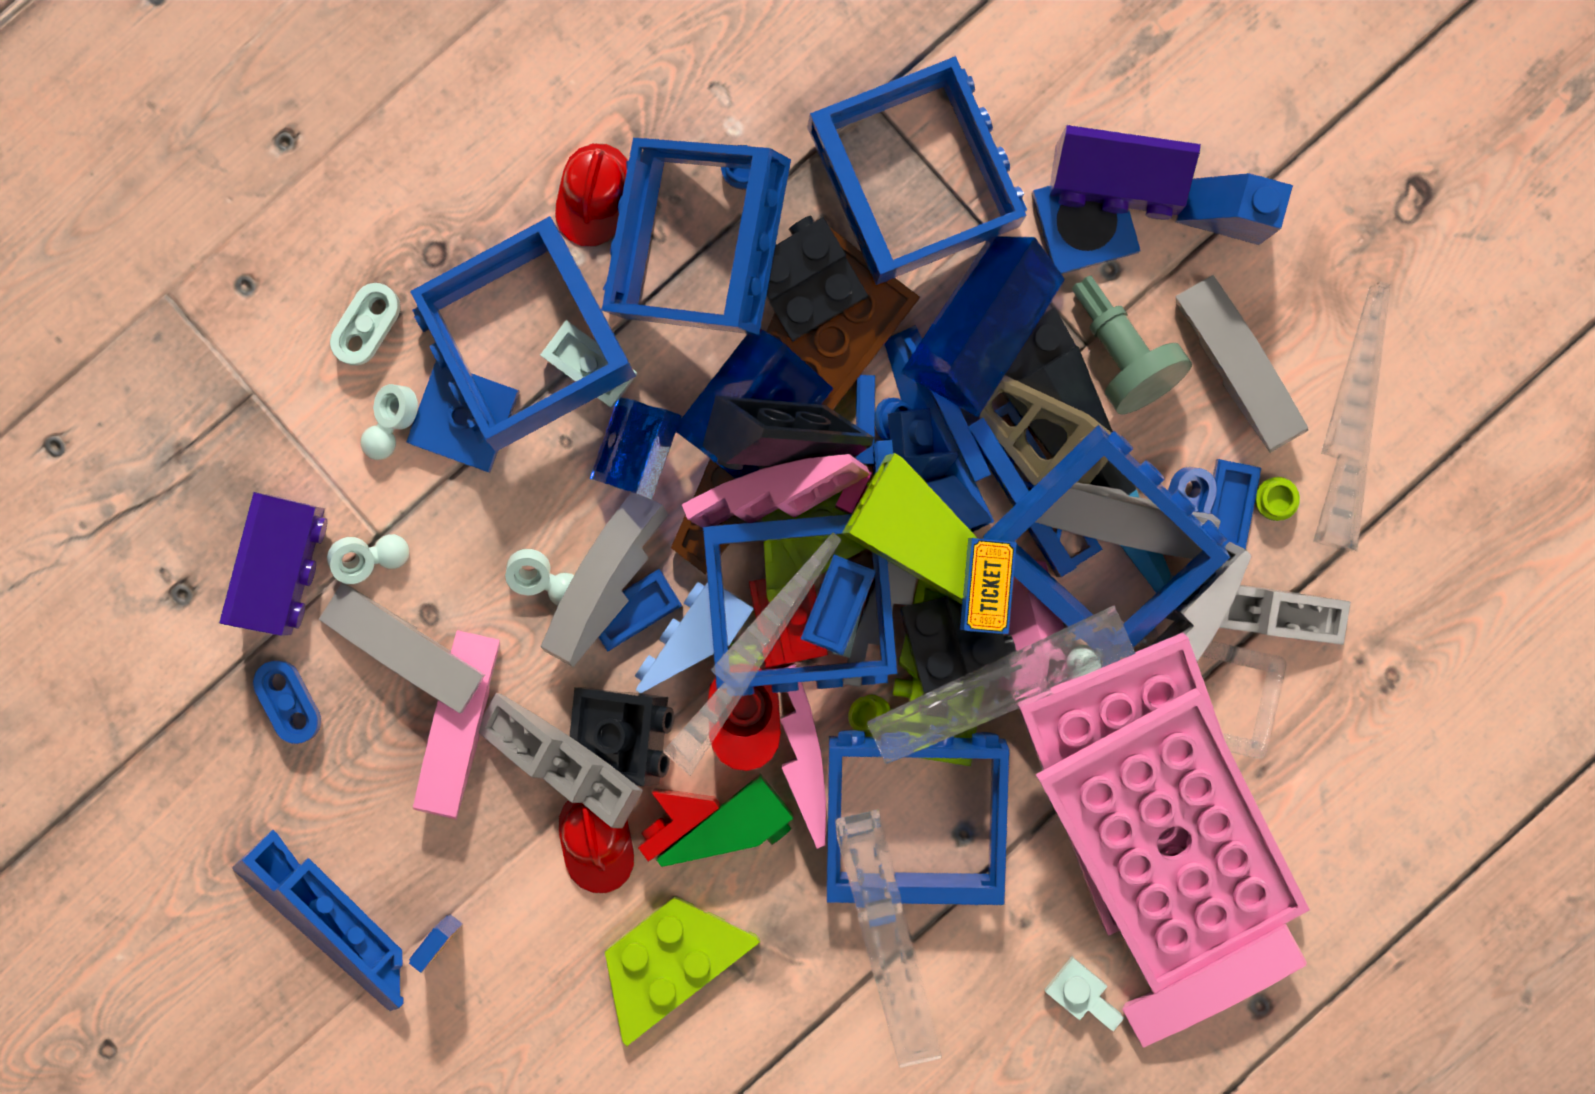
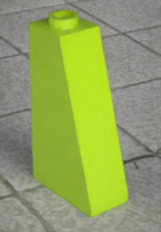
[841,453,977,604]

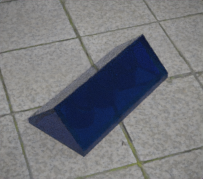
[902,236,1065,418]

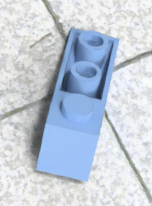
[635,582,754,693]

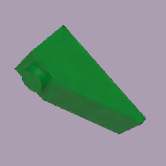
[656,773,793,867]

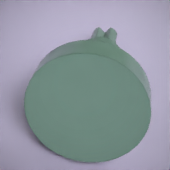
[1072,276,1192,415]

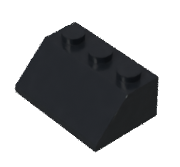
[702,396,874,470]

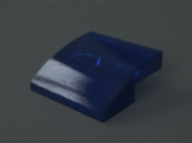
[590,397,682,499]

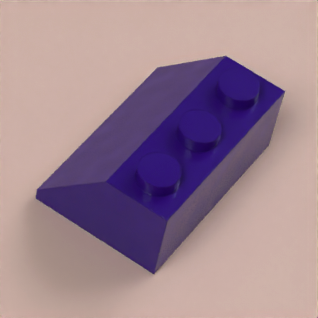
[1049,125,1201,220]
[219,492,328,636]

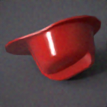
[555,143,628,247]
[708,663,781,771]
[559,800,634,893]

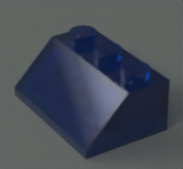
[672,328,834,479]

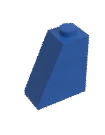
[1175,173,1293,245]

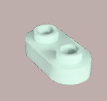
[330,283,401,366]

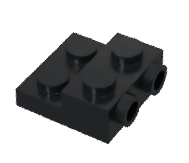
[766,215,868,342]
[900,595,1017,695]
[570,687,674,786]

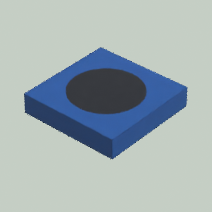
[1032,185,1141,276]

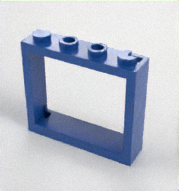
[807,56,1027,285]
[601,137,791,335]
[410,216,636,452]
[983,425,1230,663]
[703,514,897,696]
[826,730,1009,905]

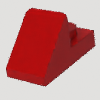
[638,788,720,862]

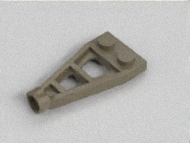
[946,354,1111,486]

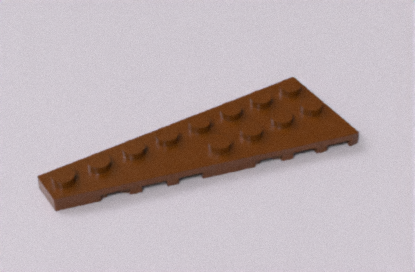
[671,218,920,575]

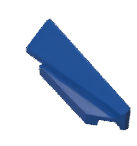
[885,325,994,532]
[232,830,404,1011]

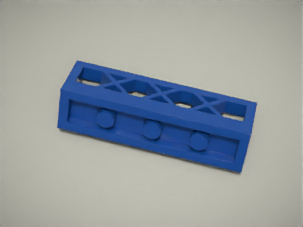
[968,402,1103,577]

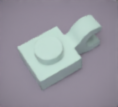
[1044,956,1124,1031]

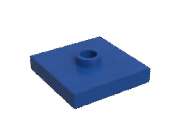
[406,361,520,473]

